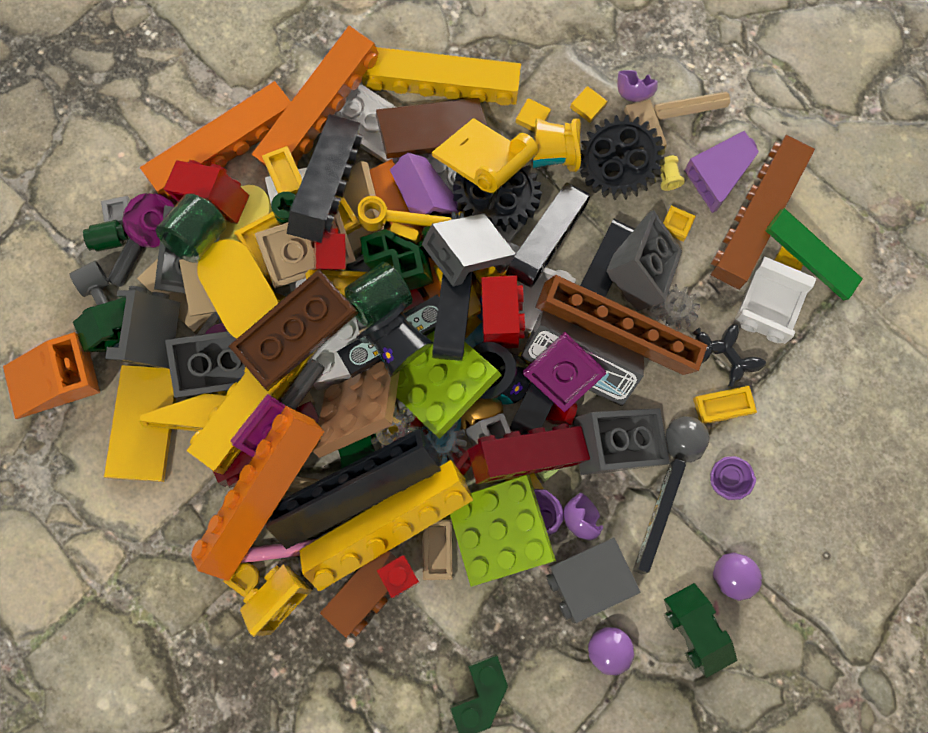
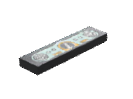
[337,295,439,378]
[633,459,686,574]

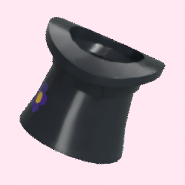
[356,302,434,377]
[473,342,530,405]

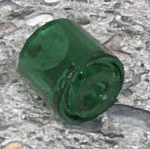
[155,193,226,263]
[344,262,413,327]

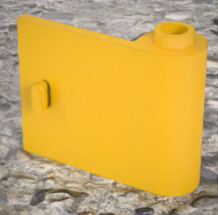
[432,118,538,193]

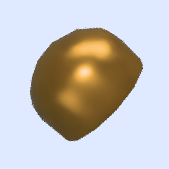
[460,398,504,429]

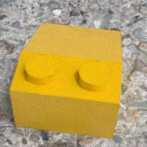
[240,564,313,637]

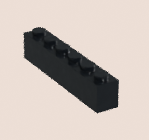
[287,114,363,243]
[266,428,441,549]

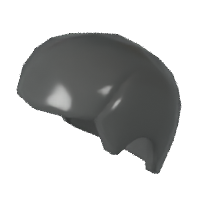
[665,416,709,463]

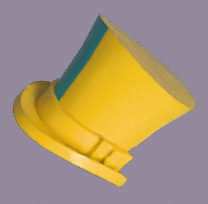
[533,118,581,172]

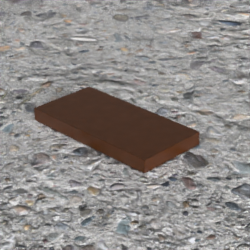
[375,98,487,159]
[229,269,358,391]

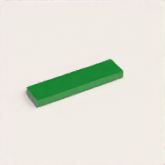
[765,208,863,301]

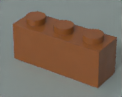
[320,551,397,638]

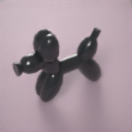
[692,324,766,389]

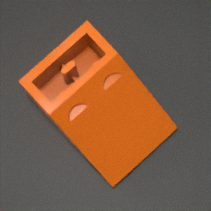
[3,332,100,419]

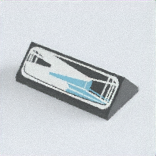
[521,310,644,406]

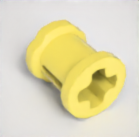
[659,156,685,191]

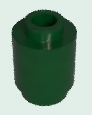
[83,220,128,252]

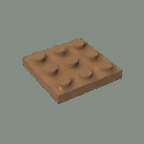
[313,362,400,458]

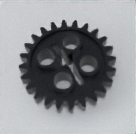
[580,115,665,200]
[453,165,542,232]

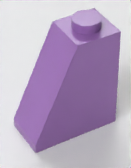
[684,131,759,213]
[390,153,463,217]

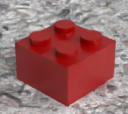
[163,160,249,224]
[481,276,525,348]

